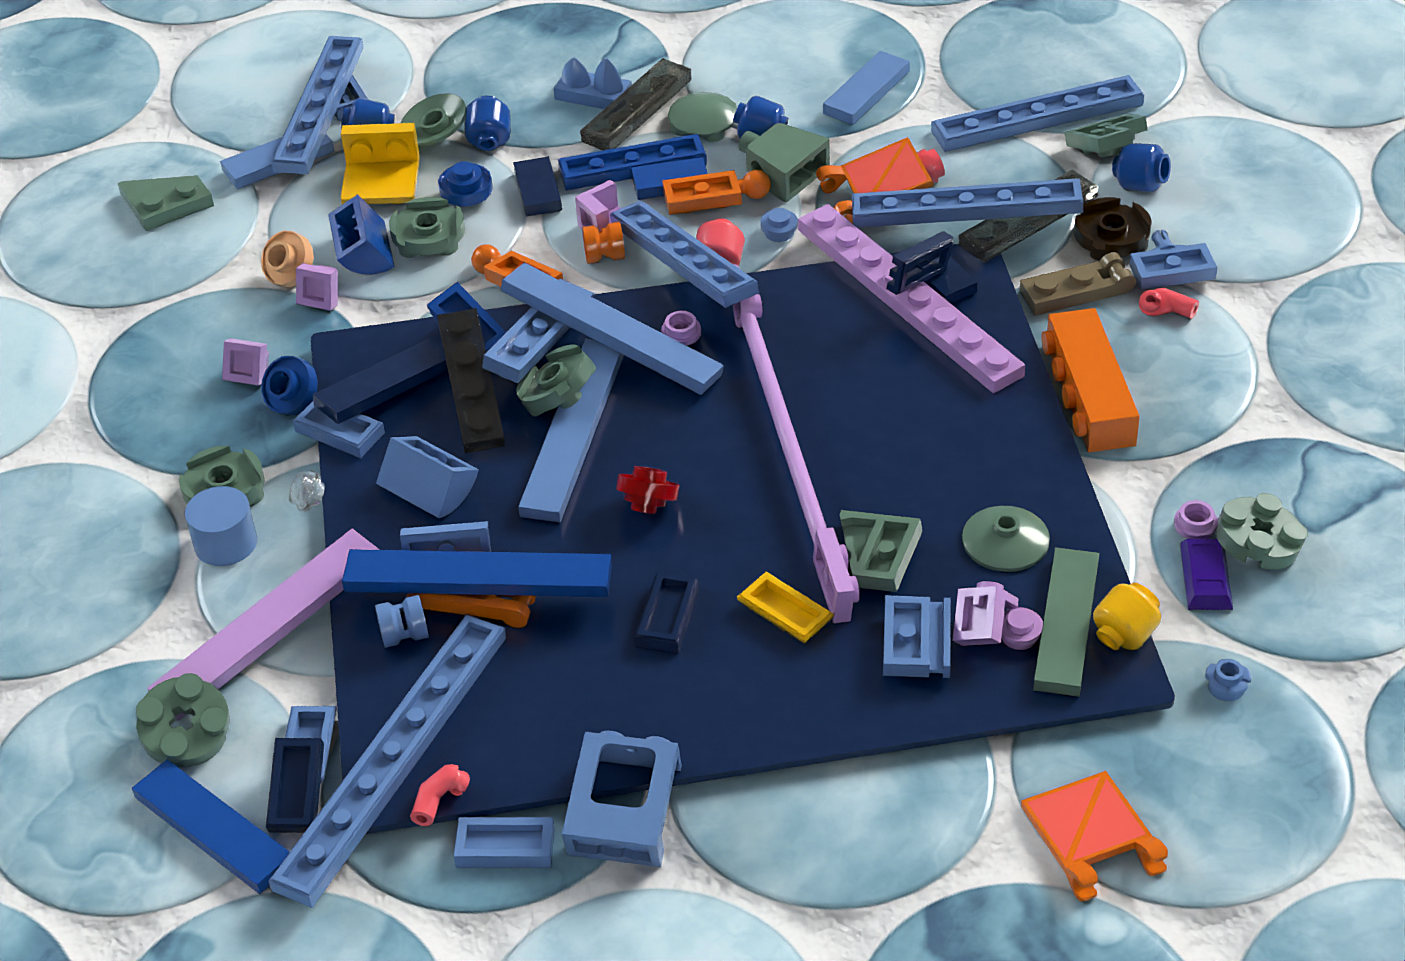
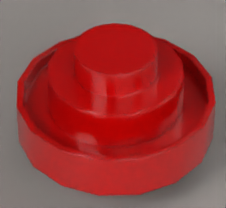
[616,466,680,514]

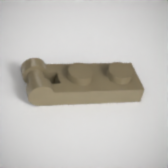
[1019,252,1136,316]

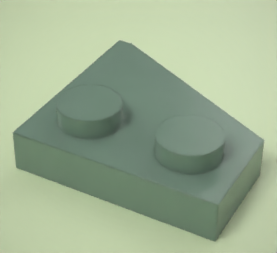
[118,175,214,231]
[839,510,923,592]

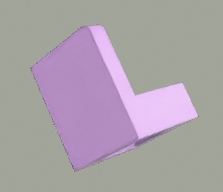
[575,180,621,231]

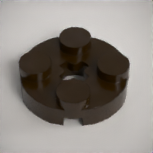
[1074,197,1152,261]

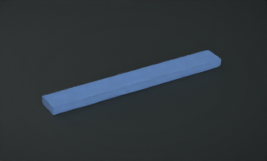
[269,614,506,908]

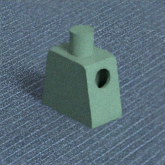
[739,123,830,203]

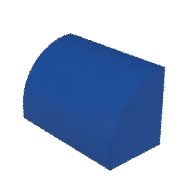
[328,194,395,275]

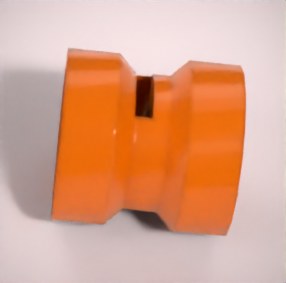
[582,222,625,264]

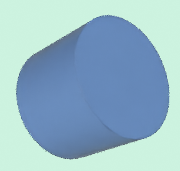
[185,486,257,566]

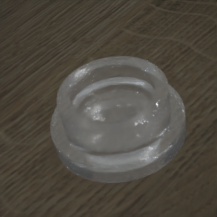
[289,470,325,512]

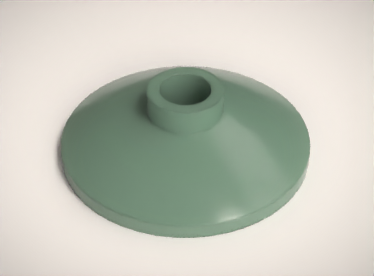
[401,93,466,146]
[962,506,1050,572]

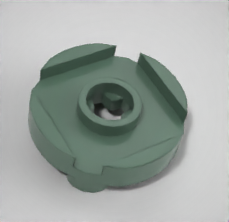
[389,197,465,258]
[516,344,596,416]
[179,446,265,505]
[1216,493,1308,570]
[136,673,230,767]

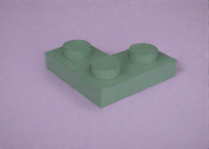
[1064,113,1148,157]

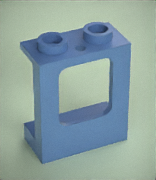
[562,730,682,867]

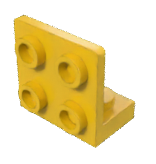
[341,123,420,204]

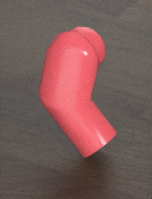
[1139,288,1199,319]
[410,764,470,826]

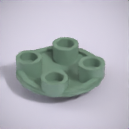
[668,92,737,142]

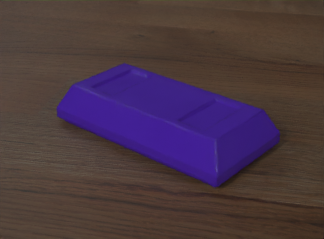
[1180,539,1233,610]

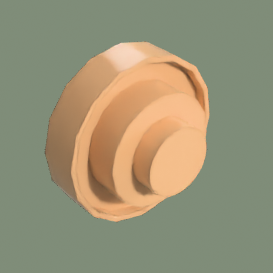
[261,230,314,288]

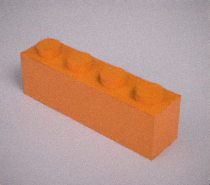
[1041,308,1140,453]

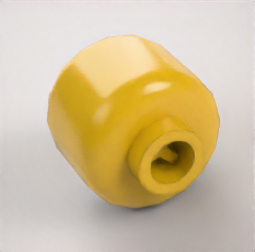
[1093,582,1161,650]

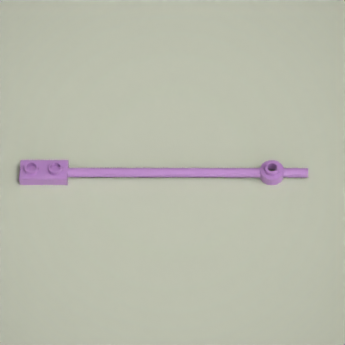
[733,264,859,623]

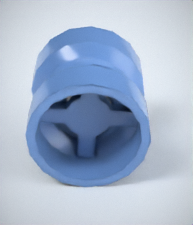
[375,595,429,648]

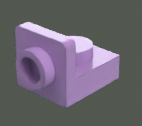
[953,581,1019,646]

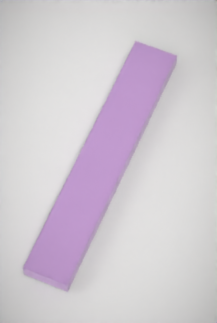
[147,528,379,721]

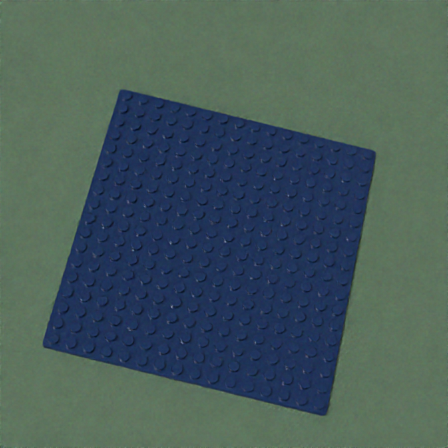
[311,240,1175,834]

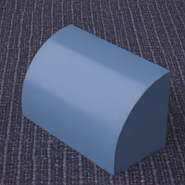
[376,436,479,518]

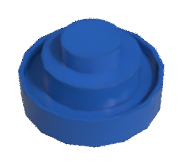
[438,161,493,207]
[261,356,318,416]

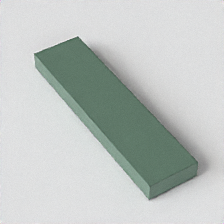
[1033,547,1099,697]

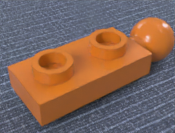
[662,170,771,215]
[471,244,563,287]

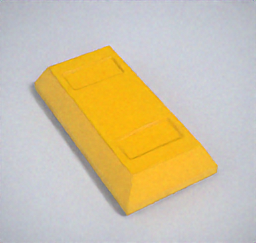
[737,572,834,644]

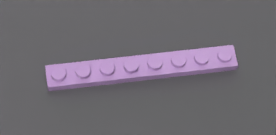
[798,204,1025,394]

